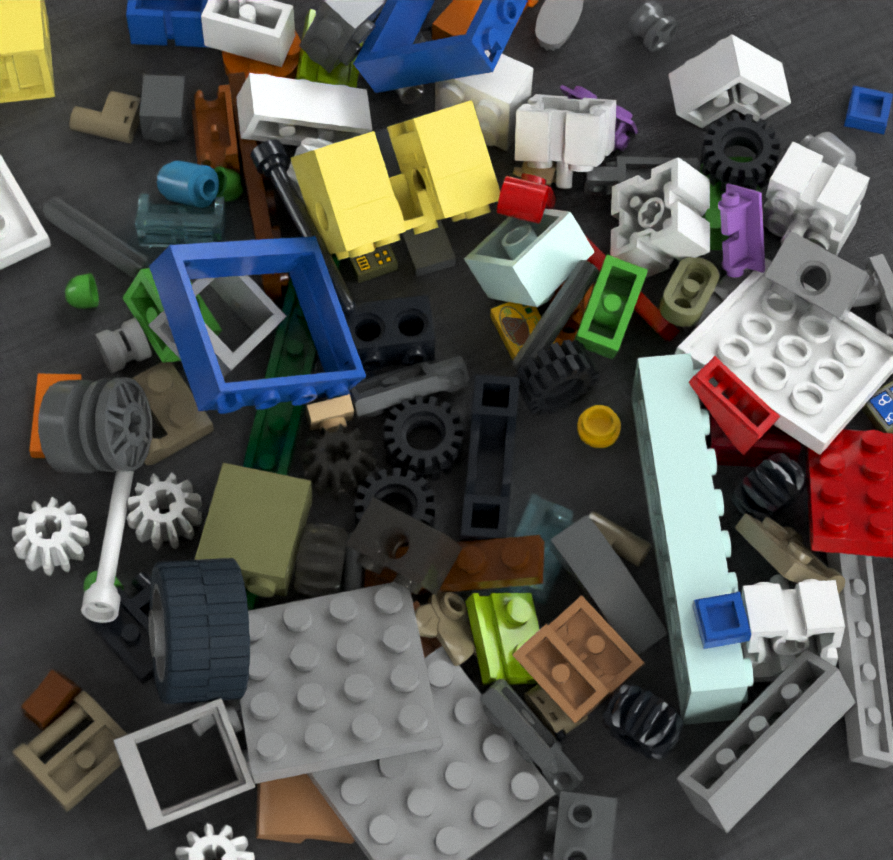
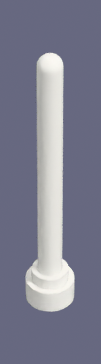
[81,471,134,623]

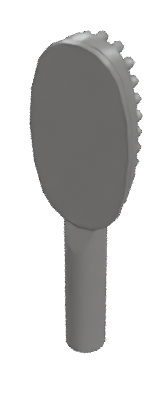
[535,0,584,51]

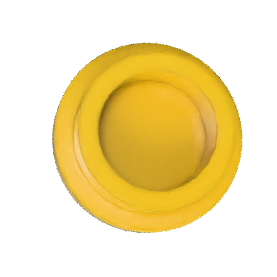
[577,405,621,448]

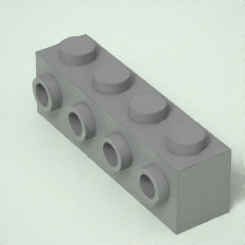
[677,649,856,833]

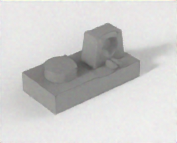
[853,254,893,338]

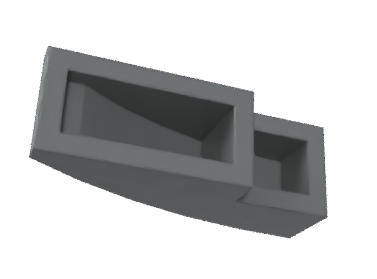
[550,514,668,656]

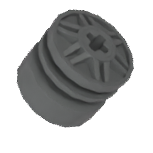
[38,377,152,474]

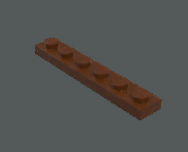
[228,72,289,305]

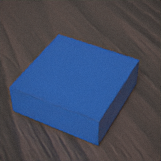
[844,85,893,135]
[693,592,751,649]

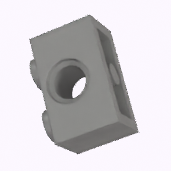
[764,230,870,323]

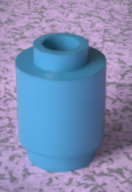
[157,160,219,208]

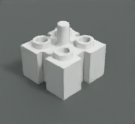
[515,94,617,189]
[763,142,870,256]
[610,157,710,278]
[741,574,845,682]

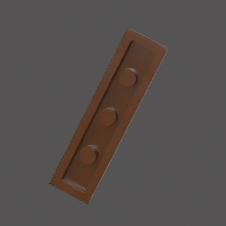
[364,535,545,595]

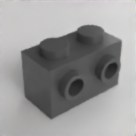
[299,0,385,73]
[543,791,617,860]

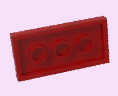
[804,429,893,558]

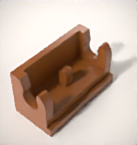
[192,84,240,174]

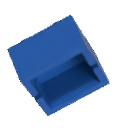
[126,0,211,48]

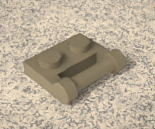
[131,362,214,466]
[735,514,845,594]
[12,690,138,812]

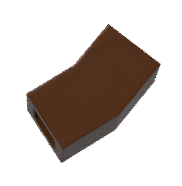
[20,669,83,731]

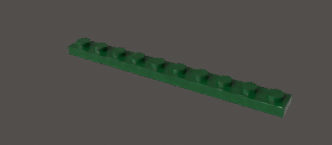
[242,254,341,611]

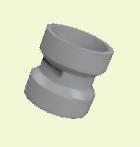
[94,317,152,374]

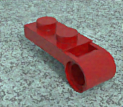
[497,173,557,224]

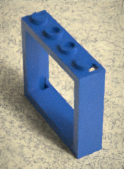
[353,0,528,93]
[149,236,366,414]

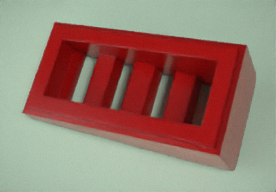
[688,356,780,456]

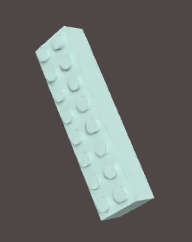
[631,353,753,725]

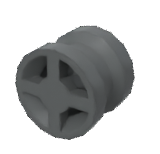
[627,0,679,52]

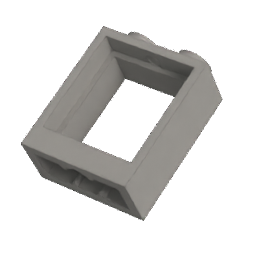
[148,275,287,377]
[113,698,255,830]

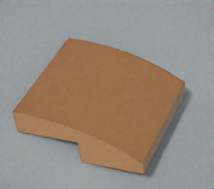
[512,595,645,724]
[256,774,355,844]

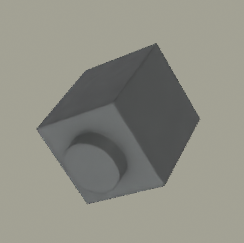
[139,75,188,142]

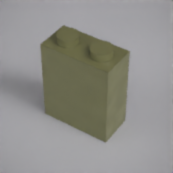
[194,463,312,597]

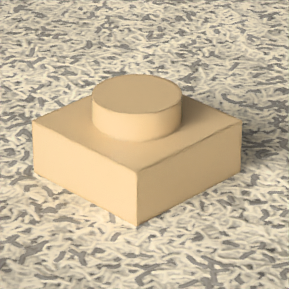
[305,394,354,433]

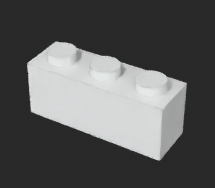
[236,73,372,146]

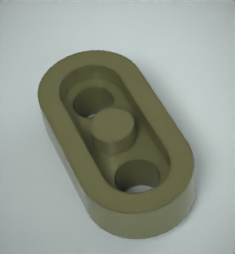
[659,257,719,327]

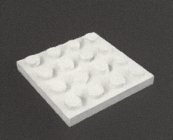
[675,259,893,455]

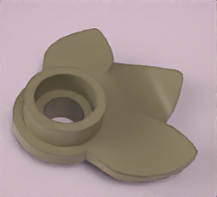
[415,591,477,666]

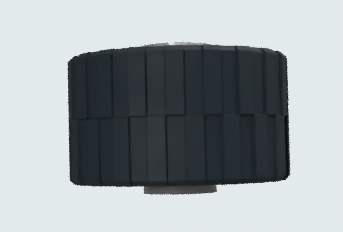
[148,558,250,704]

